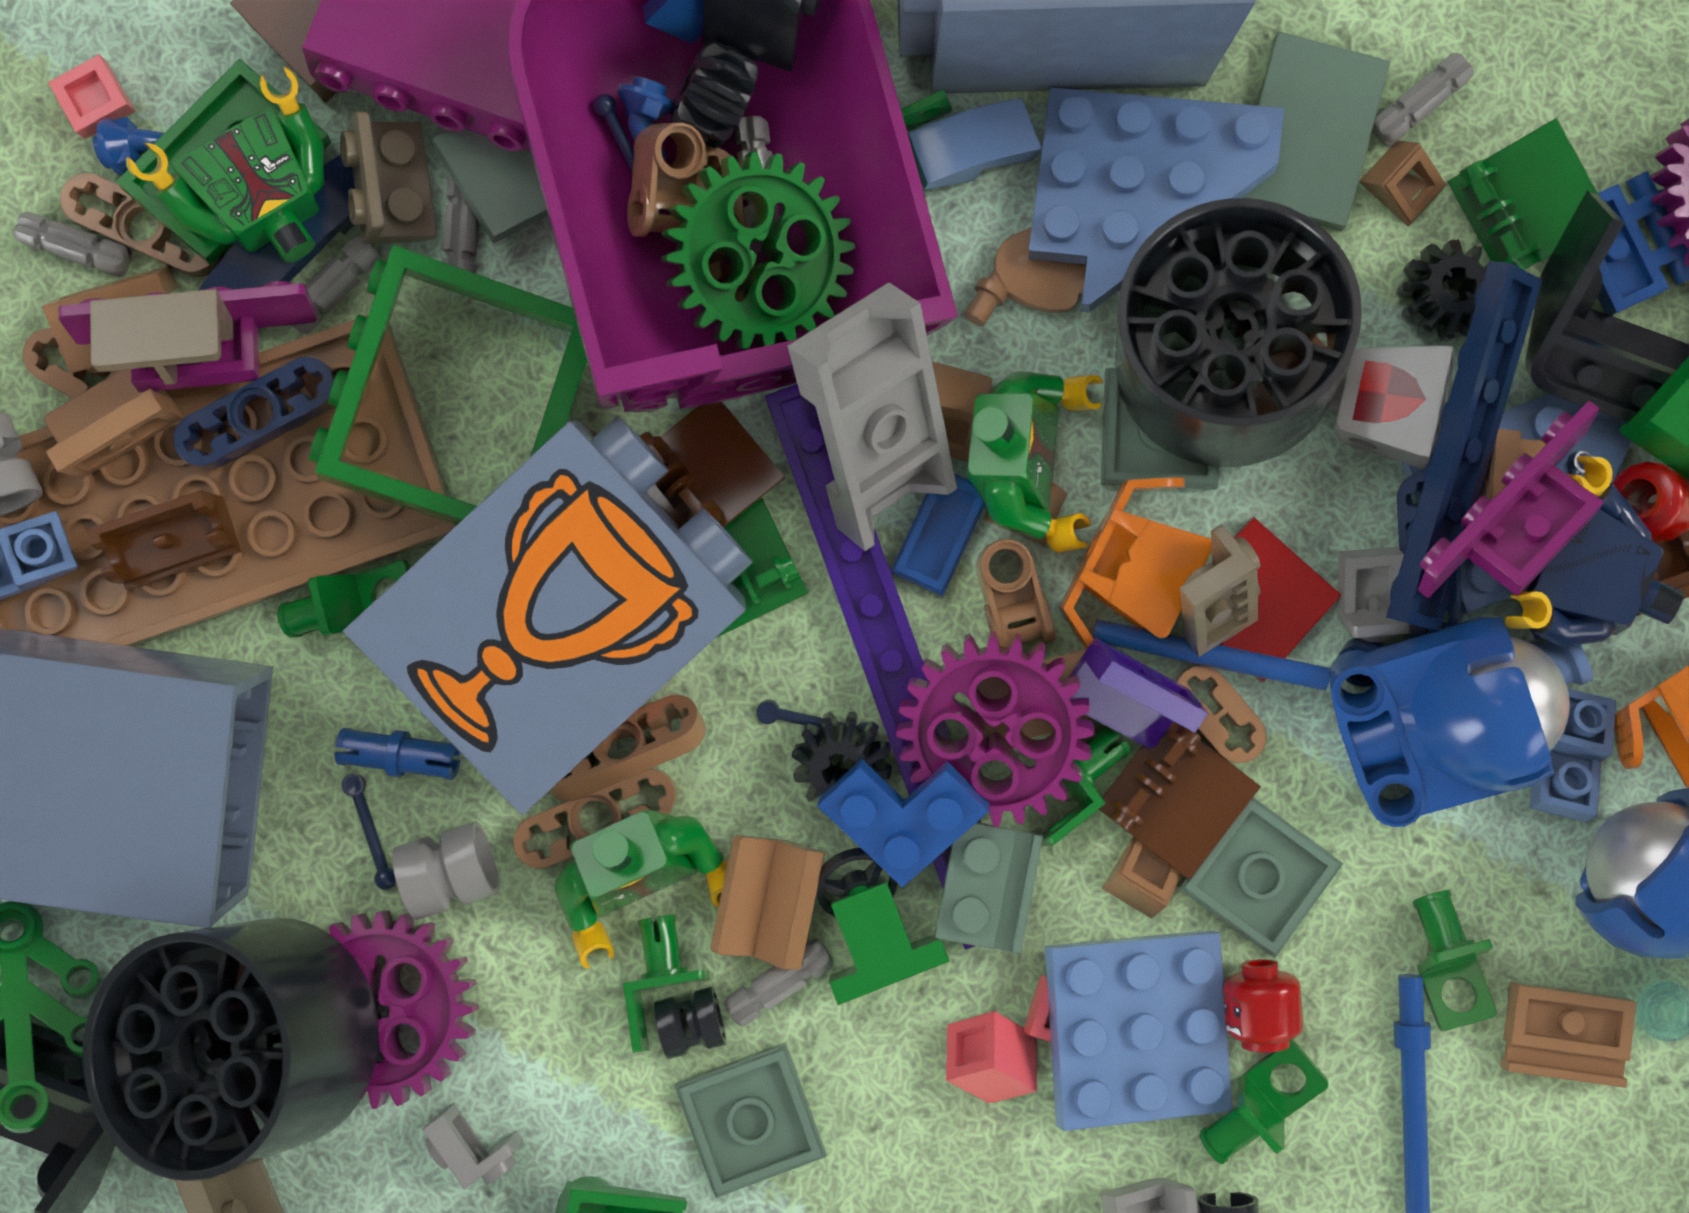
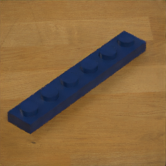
[1386,261,1542,631]

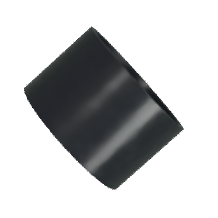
[1115,198,1362,467]
[83,918,379,1181]

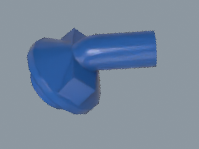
[617,77,676,160]
[93,117,164,176]

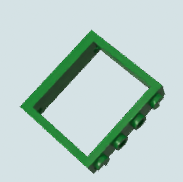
[309,245,587,525]

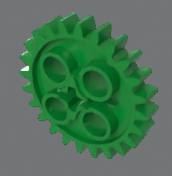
[661,152,855,349]

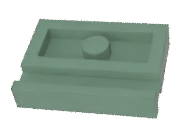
[934,822,1043,955]

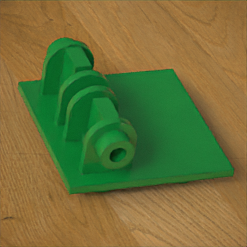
[1447,118,1600,270]
[716,498,808,638]

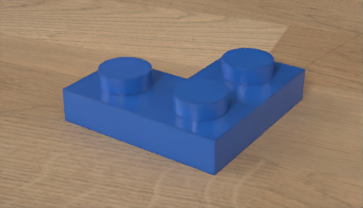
[817,759,989,888]

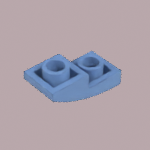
[908,98,1042,190]
[0,511,79,601]
[1529,688,1616,822]

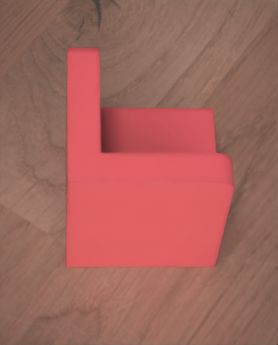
[946,1011,1037,1103]

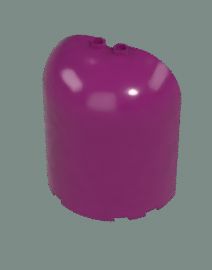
[508,0,958,412]

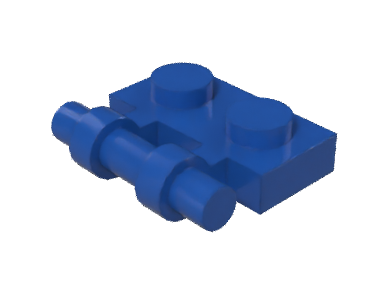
[1598,171,1689,316]

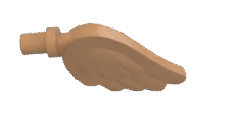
[964,227,1086,327]

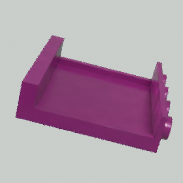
[302,0,531,151]

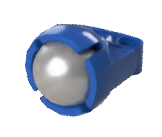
[1329,617,1570,827]
[1575,788,1689,959]

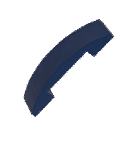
[198,154,355,291]

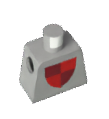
[1327,346,1455,470]

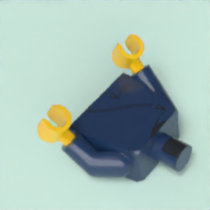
[1505,455,1684,647]

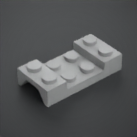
[787,283,957,551]

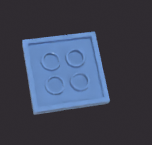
[1045,931,1232,1131]

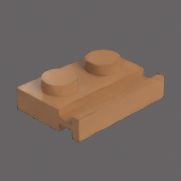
[1500,981,1637,1088]

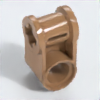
[627,123,706,237]
[976,539,1056,648]

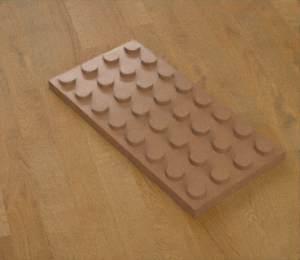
[0,315,457,647]

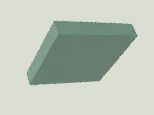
[432,129,548,244]
[1101,368,1223,489]
[1177,797,1344,958]
[675,1042,826,1198]

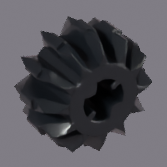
[671,39,759,149]
[1396,239,1488,341]
[792,711,892,802]

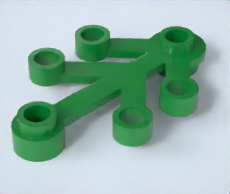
[0,901,100,1133]

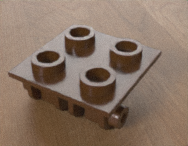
[639,402,786,528]
[1098,721,1261,880]

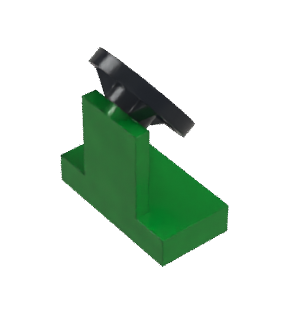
[816,848,950,1005]

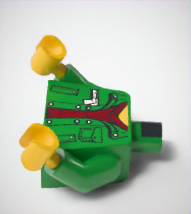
[126,66,324,263]
[968,371,1103,553]
[555,810,728,969]

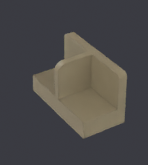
[90,289,233,385]

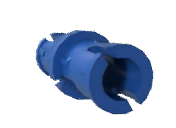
[334,728,461,780]

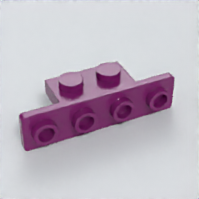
[58,281,317,392]
[1418,401,1604,598]

